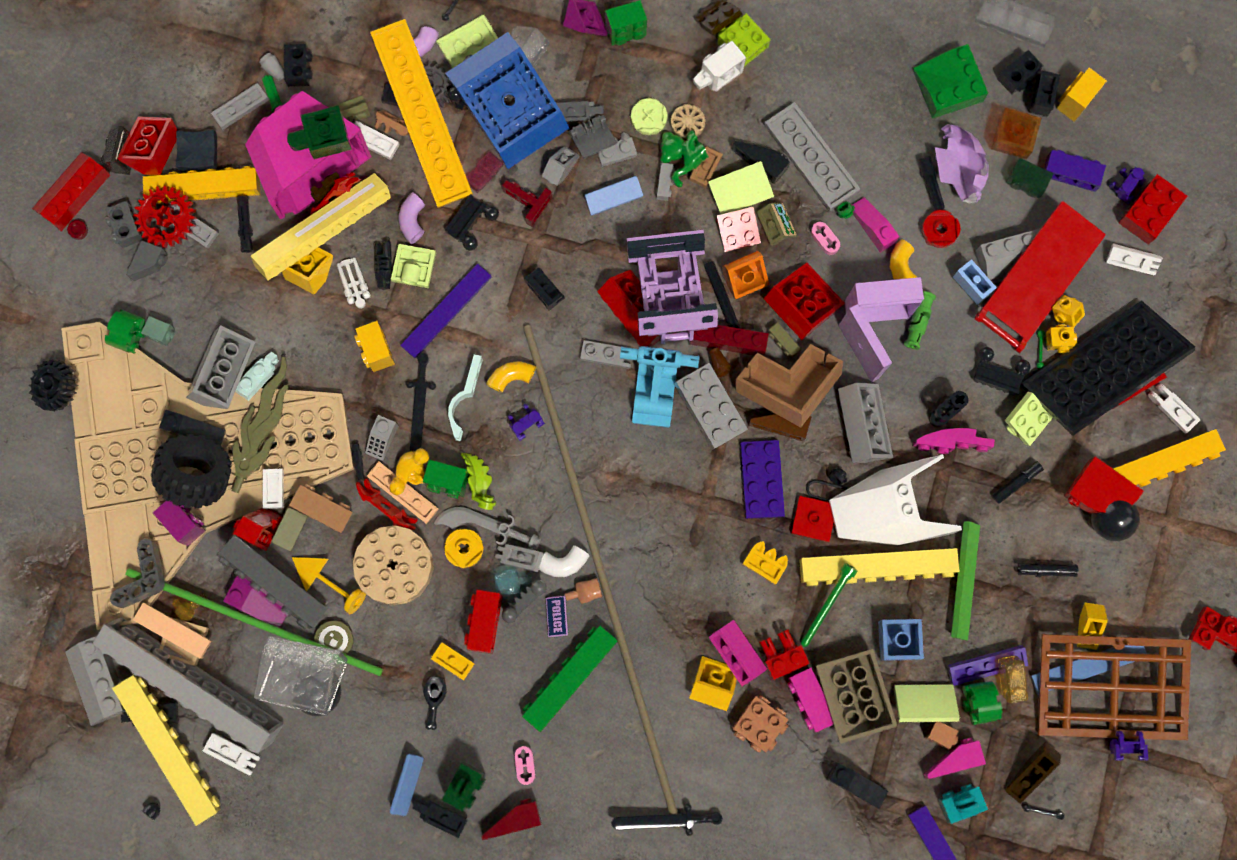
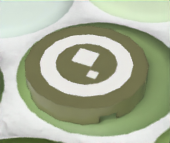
[314,621,354,660]

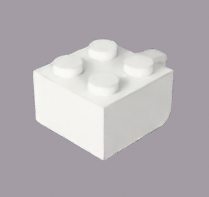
[693,41,746,91]

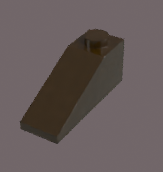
[1005,742,1061,804]

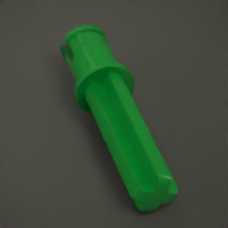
[262,75,283,113]

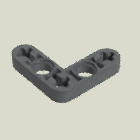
[110,539,165,608]

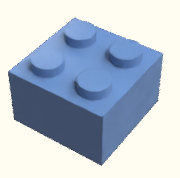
[878,619,924,661]

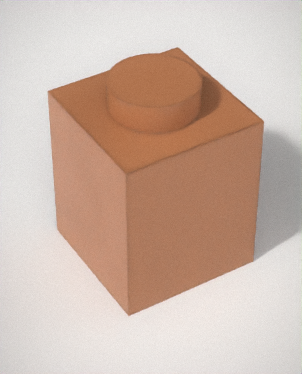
[925,722,958,749]

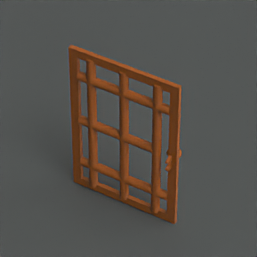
[1038,634,1191,741]

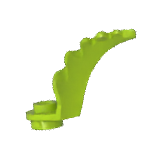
[461,453,496,510]

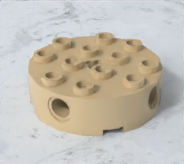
[353,525,434,606]

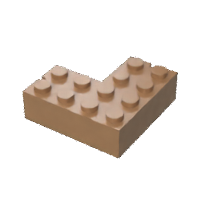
[736,344,843,427]

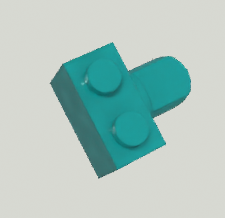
[938,784,988,824]

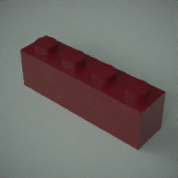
[689,325,769,356]

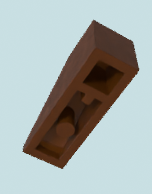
[748,414,812,442]

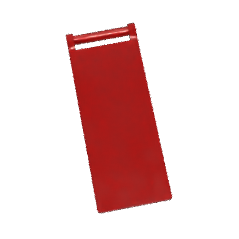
[974,201,1106,353]

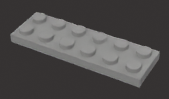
[764,102,860,211]

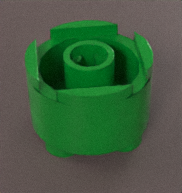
[105,309,145,354]
[963,681,1002,725]

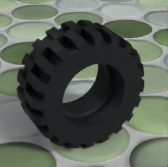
[151,434,232,509]

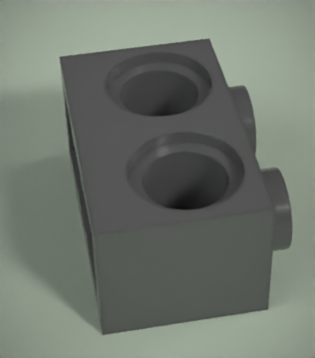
[105,201,144,248]

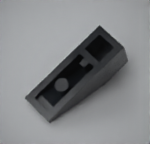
[732,141,790,184]
[159,410,226,445]
[826,762,888,809]

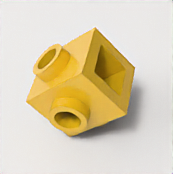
[1052,295,1085,327]
[1046,324,1077,353]

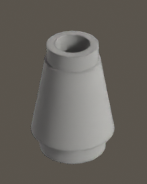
[259,53,284,81]

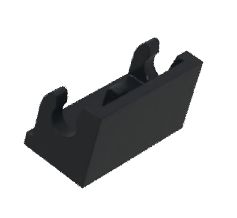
[525,268,565,311]

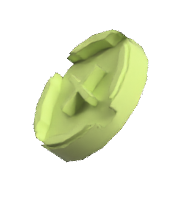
[631,98,668,135]

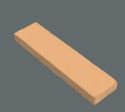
[367,461,439,524]
[133,603,212,659]

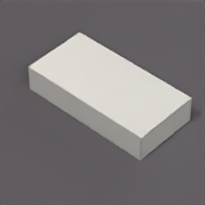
[263,469,284,509]

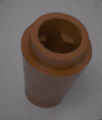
[709,348,731,377]

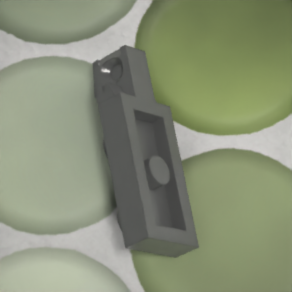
[556,101,604,121]

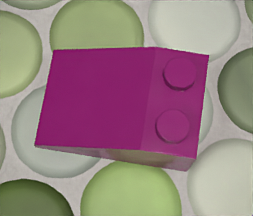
[223,576,287,628]

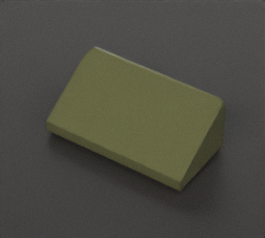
[271,507,308,551]

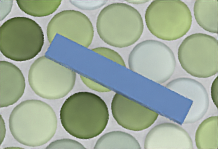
[1030,645,1147,695]

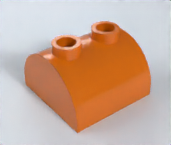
[722,251,770,300]

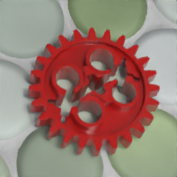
[134,186,197,248]

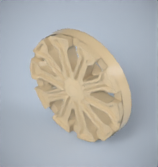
[671,104,705,139]

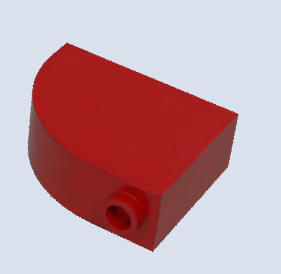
[1064,456,1144,513]

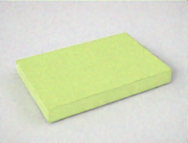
[436,15,498,68]
[708,161,774,214]
[894,685,960,722]

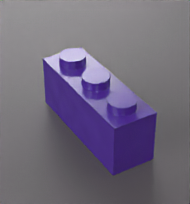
[1042,150,1106,192]

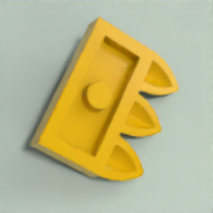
[742,541,788,585]

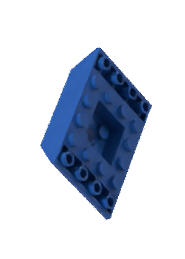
[445,32,569,169]

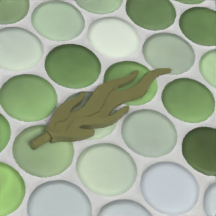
[231,356,289,494]

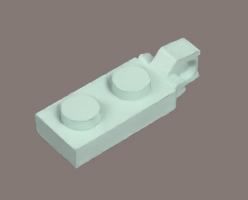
[235,352,279,401]

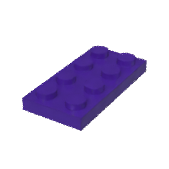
[740,440,785,519]

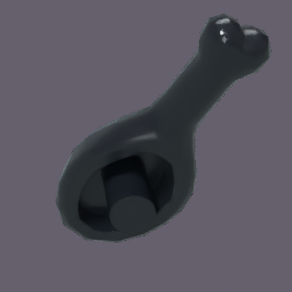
[424,675,447,730]

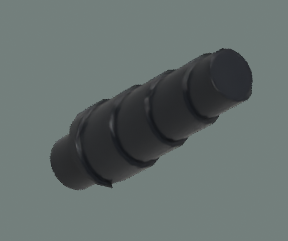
[351,444,364,480]

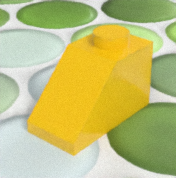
[1077,602,1108,650]

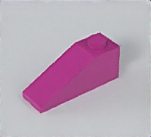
[853,197,899,253]
[923,737,986,779]

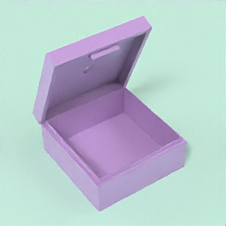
[839,277,924,382]

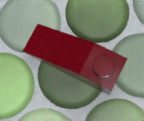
[481,798,542,840]

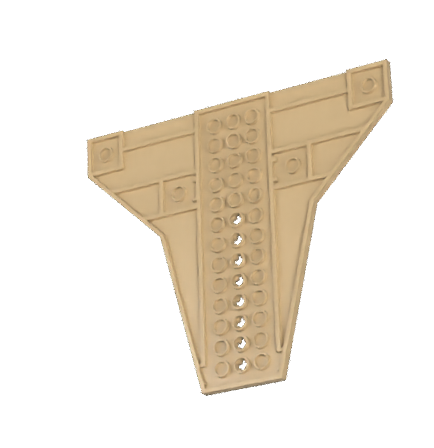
[61,322,354,630]

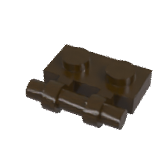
[694,0,742,35]
[310,172,340,206]

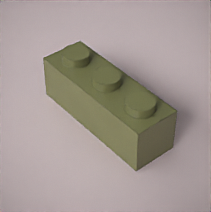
[768,322,801,359]

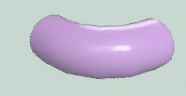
[414,26,438,57]
[398,192,425,244]

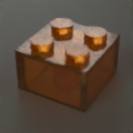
[991,108,1042,159]

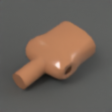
[565,578,603,604]

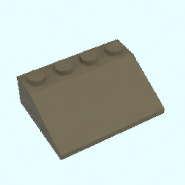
[816,649,898,744]

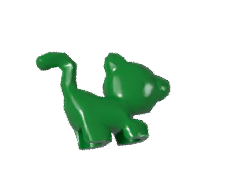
[660,130,709,188]

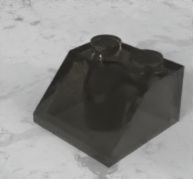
[101,126,131,175]

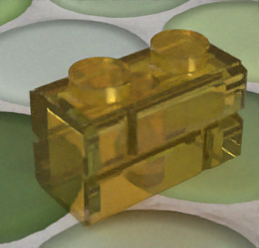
[998,656,1028,704]

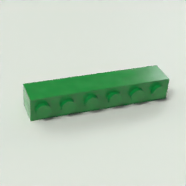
[522,626,618,732]

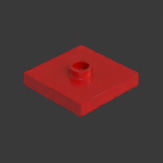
[791,496,834,543]

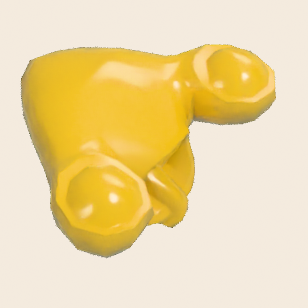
[389,448,429,495]

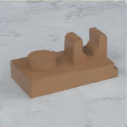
[375,110,409,136]

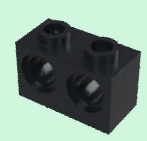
[284,44,313,87]
[997,50,1043,95]
[1029,70,1060,117]

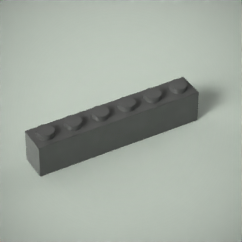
[216,535,327,629]

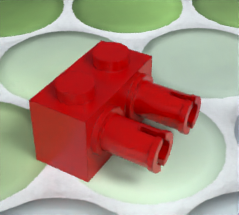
[759,629,810,681]

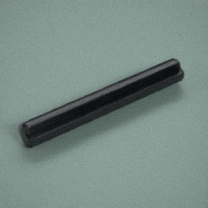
[705,261,740,328]

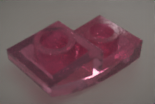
[466,152,504,193]

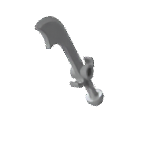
[434,507,541,550]

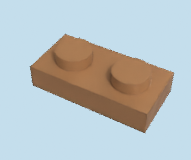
[690,146,723,188]

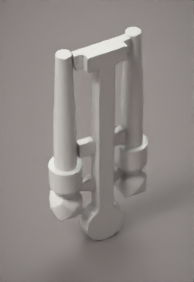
[337,258,371,309]

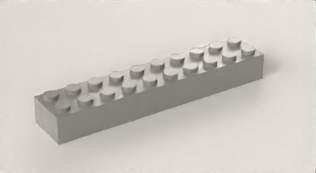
[93,617,284,754]

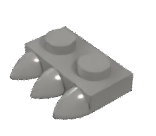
[597,132,637,167]

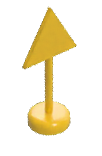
[292,557,366,615]

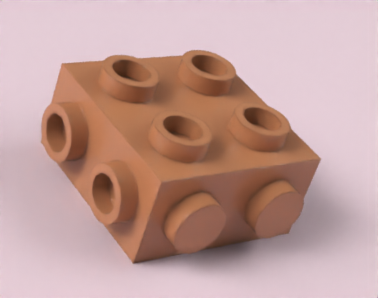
[732,695,789,753]

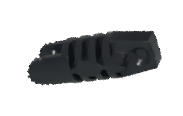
[375,241,392,290]

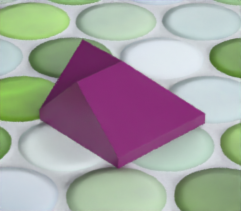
[563,0,608,36]

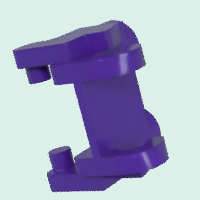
[1109,167,1146,204]
[507,403,545,441]
[1109,731,1148,760]

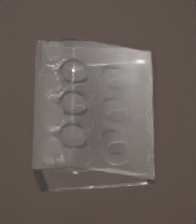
[254,636,348,716]

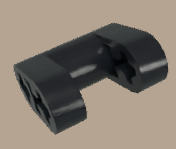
[929,391,969,427]

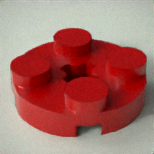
[922,210,961,248]

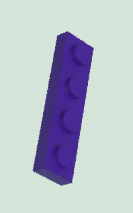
[947,645,1029,686]

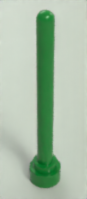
[801,563,858,647]

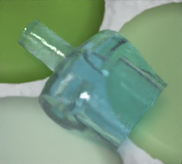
[494,569,532,595]

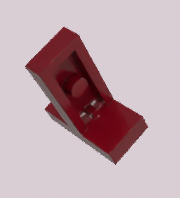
[502,180,553,227]

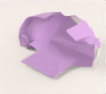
[935,124,989,204]

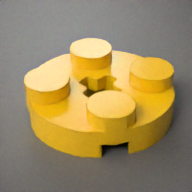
[445,529,484,569]

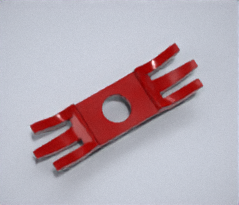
[310,172,361,216]
[356,479,418,530]

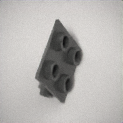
[569,115,617,159]

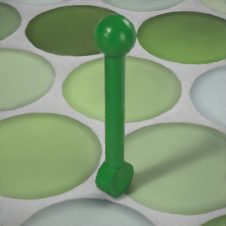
[1036,330,1045,369]

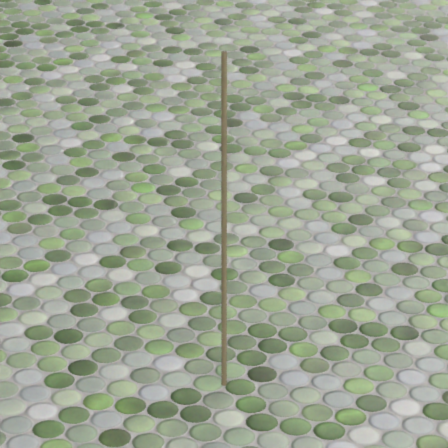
[523,325,682,829]

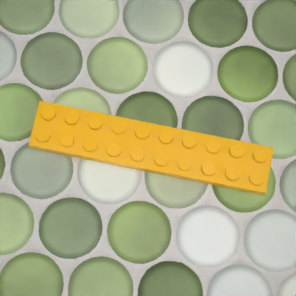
[370,19,473,208]

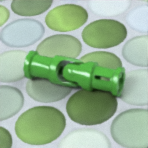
[904,291,936,350]

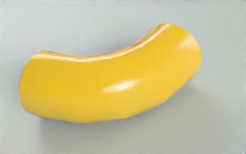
[890,239,917,280]
[486,361,536,393]

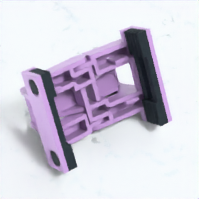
[627,230,718,344]

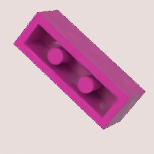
[709,620,767,686]
[787,668,834,733]

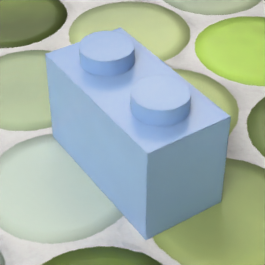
[953,259,997,305]

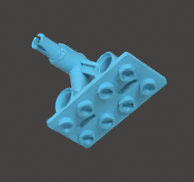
[620,346,699,428]

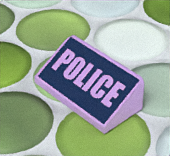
[546,596,568,637]

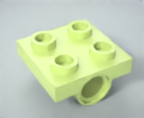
[391,244,436,288]
[1005,392,1053,446]

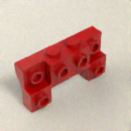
[1189,607,1237,653]

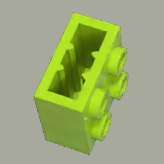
[718,13,771,67]

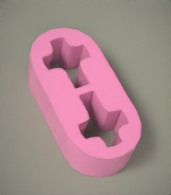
[811,222,840,255]
[515,746,535,785]

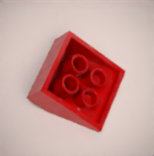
[764,263,845,340]

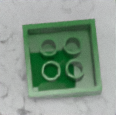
[913,44,989,119]

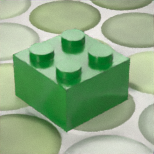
[605,0,647,46]
[423,460,470,499]

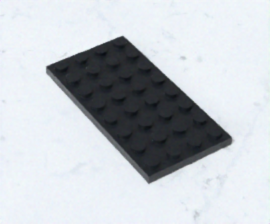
[1022,300,1195,436]

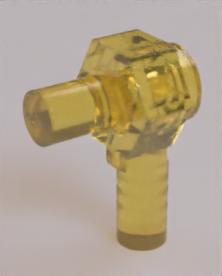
[172,593,208,621]

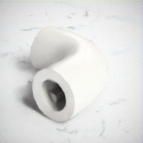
[539,546,590,577]

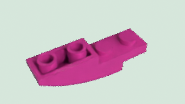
[913,428,995,454]

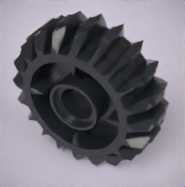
[28,359,79,412]

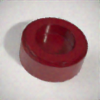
[67,220,88,240]

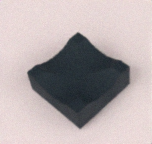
[176,130,217,172]

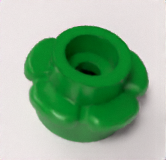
[837,201,855,219]

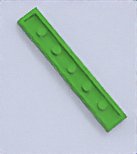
[951,522,980,641]

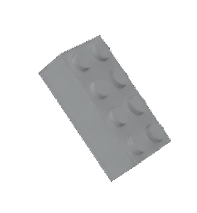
[674,363,748,450]

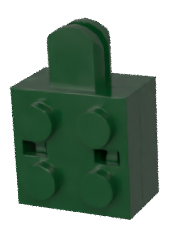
[287,105,352,160]
[441,762,486,812]

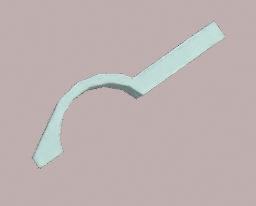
[448,354,483,442]

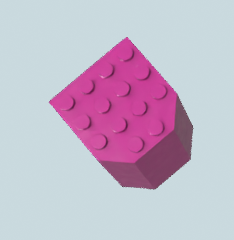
[245,91,372,219]

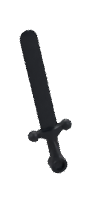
[406,353,436,451]
[611,803,723,836]

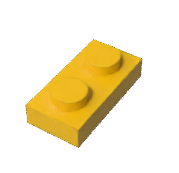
[431,642,475,680]

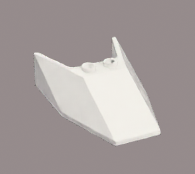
[829,454,962,545]

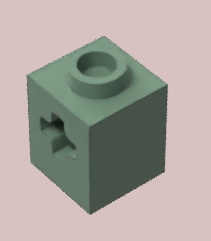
[141,316,175,346]

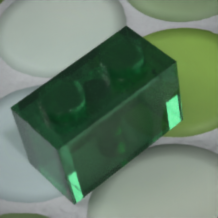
[1006,158,1053,199]

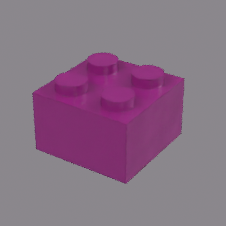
[152,501,206,546]

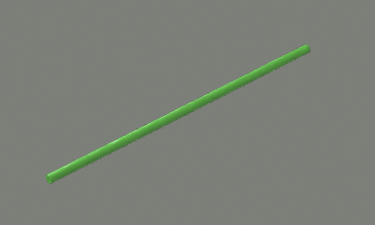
[125,568,383,676]

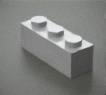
[657,163,675,201]

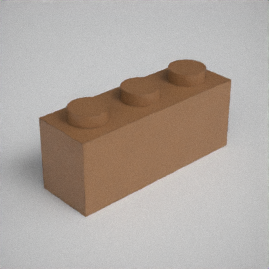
[289,484,353,533]

